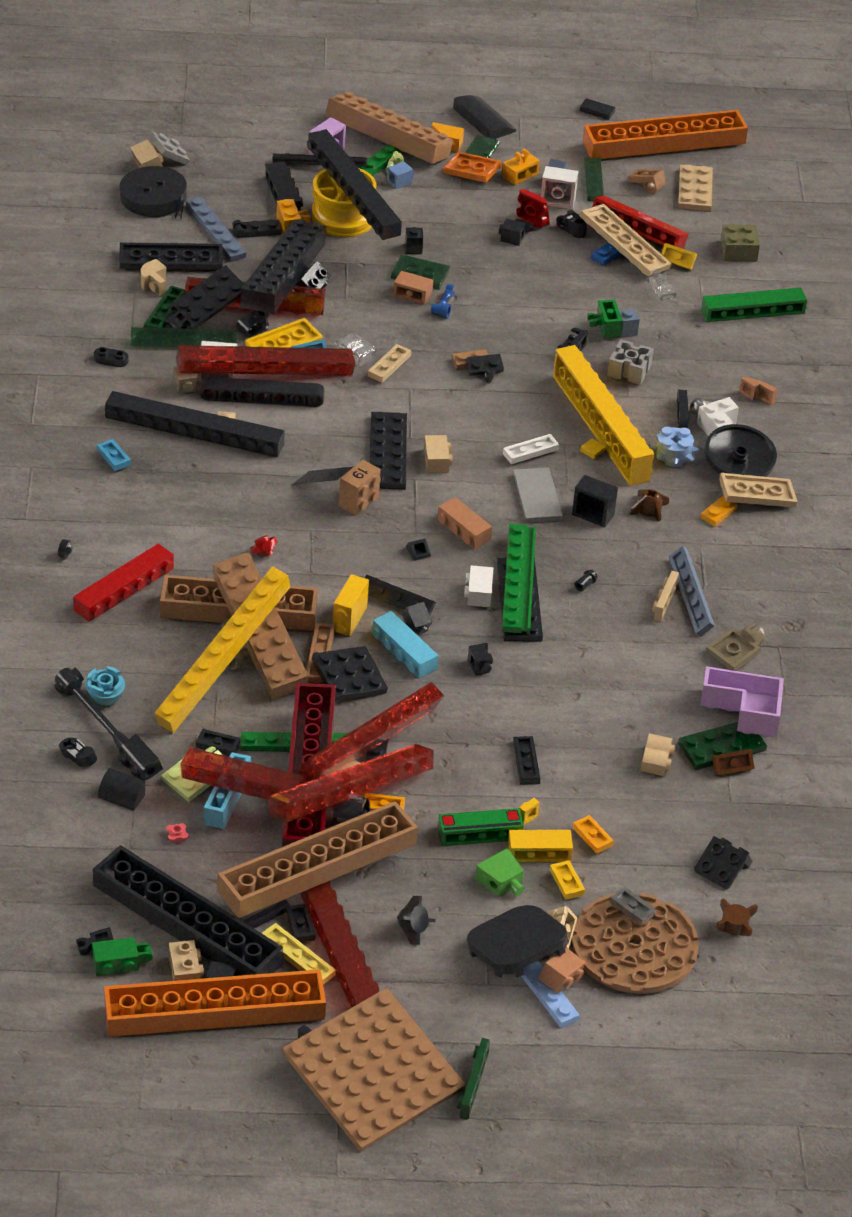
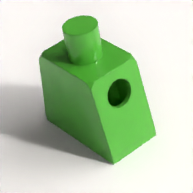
[475,849,525,897]

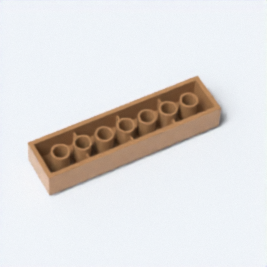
[325,92,453,164]
[213,552,308,701]
[160,575,318,631]

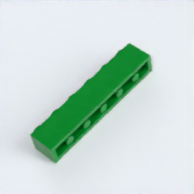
[701,287,807,322]

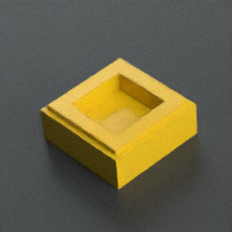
[580,438,606,459]

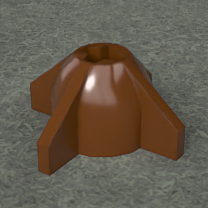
[630,489,669,521]
[716,898,758,937]

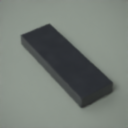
[513,736,541,785]

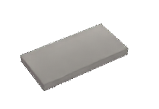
[513,467,563,523]

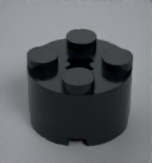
[333,794,370,826]

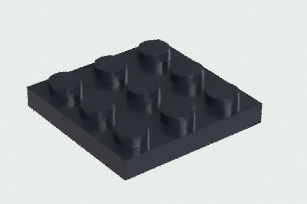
[311,646,388,701]

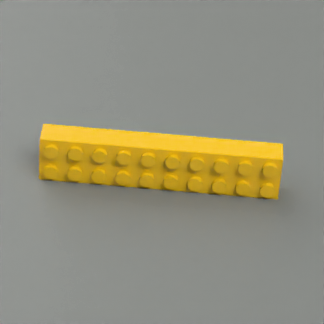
[553,345,654,486]

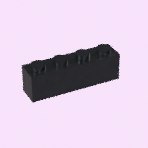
[265,162,303,212]

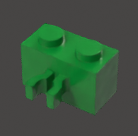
[587,299,622,338]

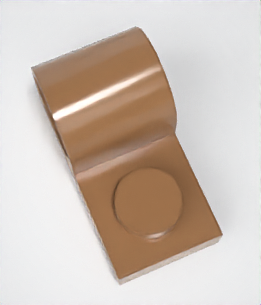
[628,169,666,194]

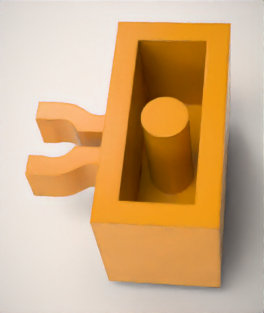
[501,148,540,185]
[276,199,310,234]

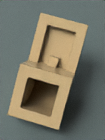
[141,259,166,297]

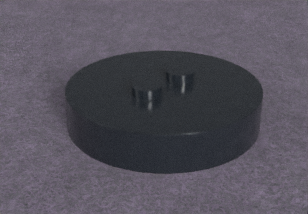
[120,166,187,216]

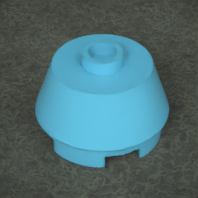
[85,666,125,706]

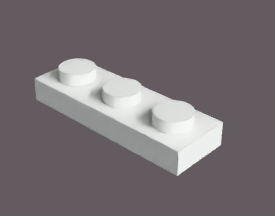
[502,434,559,464]

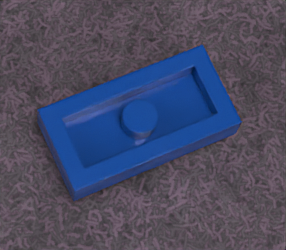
[591,243,623,266]

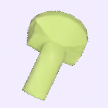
[386,151,404,172]

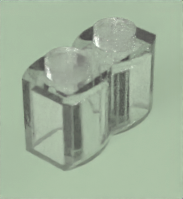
[336,332,376,368]

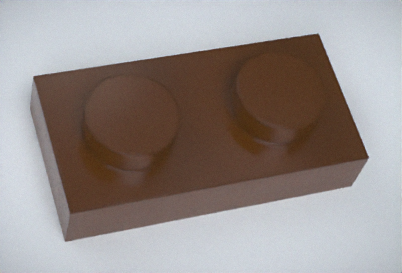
[712,749,755,775]

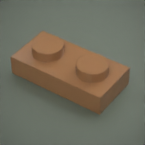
[452,349,488,370]

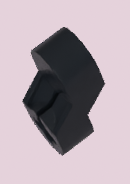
[59,737,98,767]

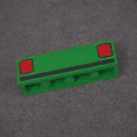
[438,808,524,846]

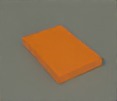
[442,152,502,183]

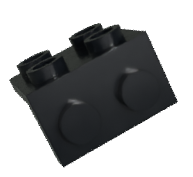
[694,836,753,889]

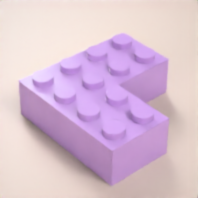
[700,666,784,737]

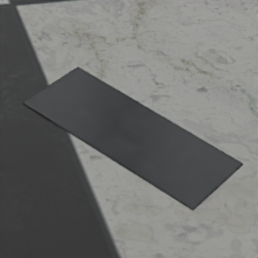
[292,466,355,485]

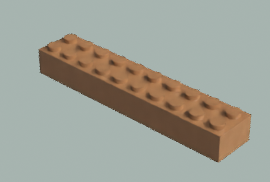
[217,801,418,918]

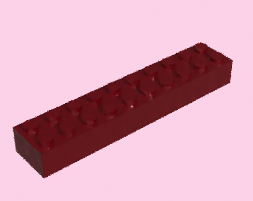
[282,683,336,847]

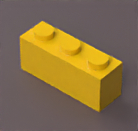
[508,830,573,862]

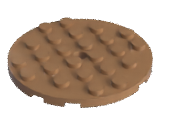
[572,893,699,994]

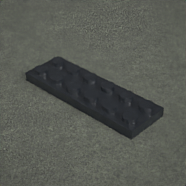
[119,242,223,271]
[370,412,407,490]
[497,557,543,642]

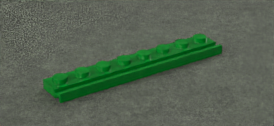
[502,523,536,634]

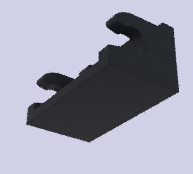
[555,328,588,354]

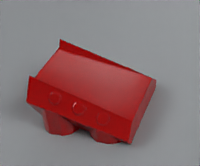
[516,189,550,228]

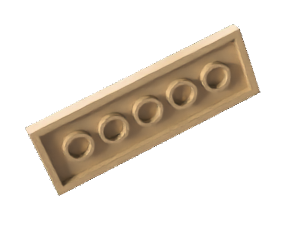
[580,204,672,276]

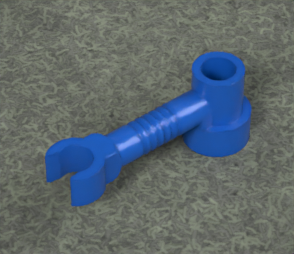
[431,284,455,318]

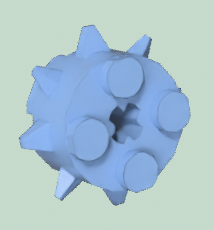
[650,427,700,467]

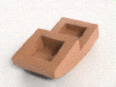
[739,377,777,405]

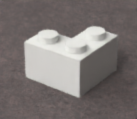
[697,397,739,436]

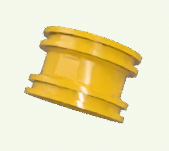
[311,168,376,238]

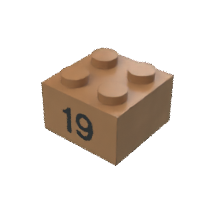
[339,460,381,515]

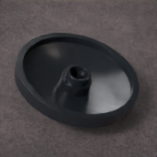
[704,424,777,477]

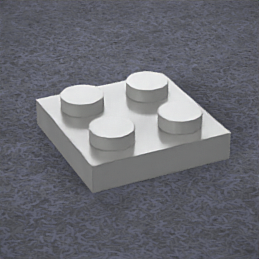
[149,132,190,165]

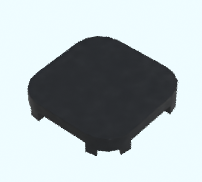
[467,905,569,978]

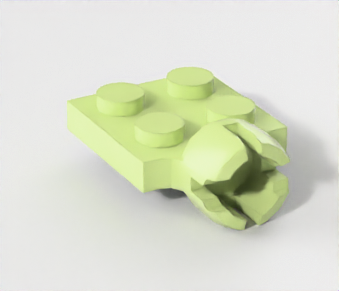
[161,747,225,802]

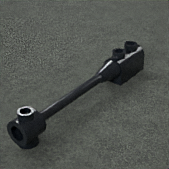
[54,667,163,780]

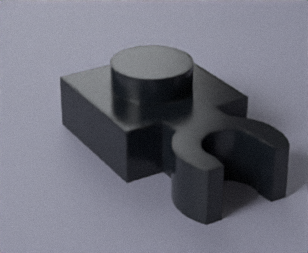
[76,927,114,955]

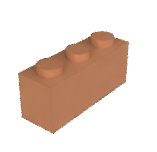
[437,497,492,549]

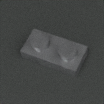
[610,887,656,926]

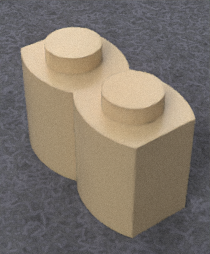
[641,733,675,776]

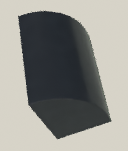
[98,768,145,811]

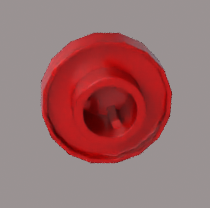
[250,535,278,558]

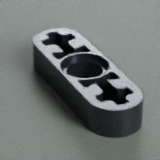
[677,389,689,428]

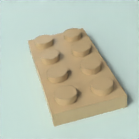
[678,165,713,212]
[719,473,798,508]

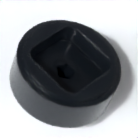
[58,539,73,559]

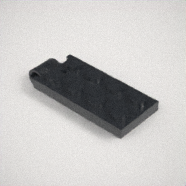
[165,265,244,335]

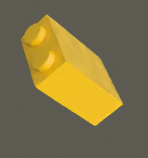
[333,574,369,636]

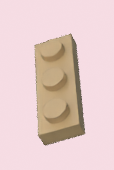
[368,344,411,383]
[652,571,679,622]

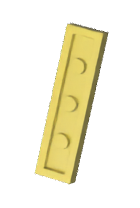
[262,923,336,985]

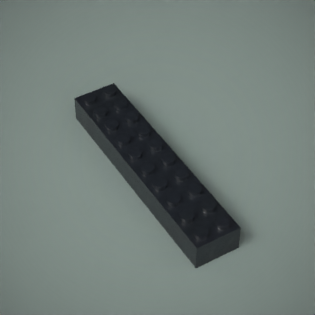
[240,219,326,314]
[93,845,284,976]

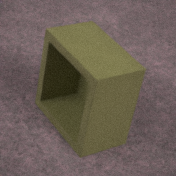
[720,224,760,262]

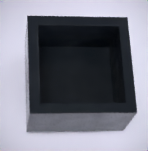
[572,475,618,527]

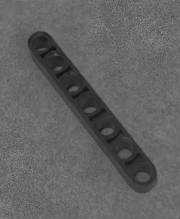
[200,377,325,407]

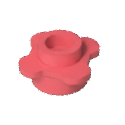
[166,823,188,843]

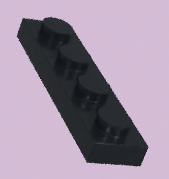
[365,574,436,616]

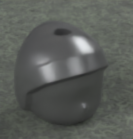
[690,398,709,416]

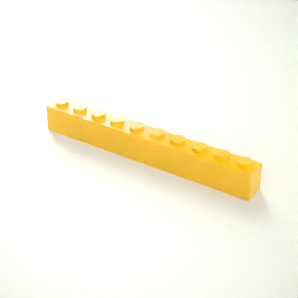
[155,566,291,734]

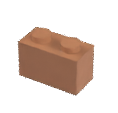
[393,271,433,305]
[537,948,586,993]

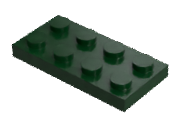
[678,722,767,770]

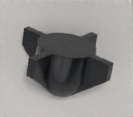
[397,896,436,945]

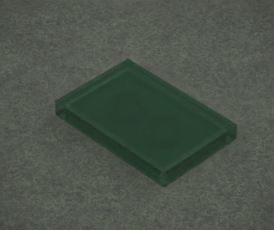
[391,255,450,290]

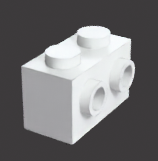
[464,566,493,607]

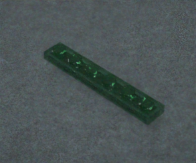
[130,327,237,347]

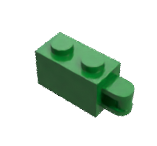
[92,937,153,976]

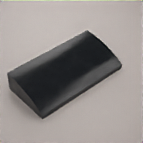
[453,95,517,141]

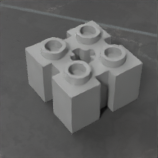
[607,339,654,385]

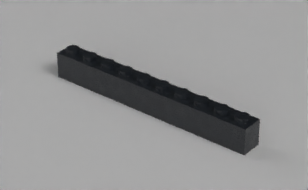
[307,129,402,240]
[105,391,285,457]

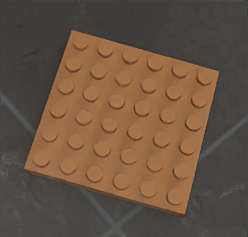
[282,988,466,1152]

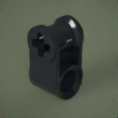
[556,210,587,238]
[236,310,269,338]

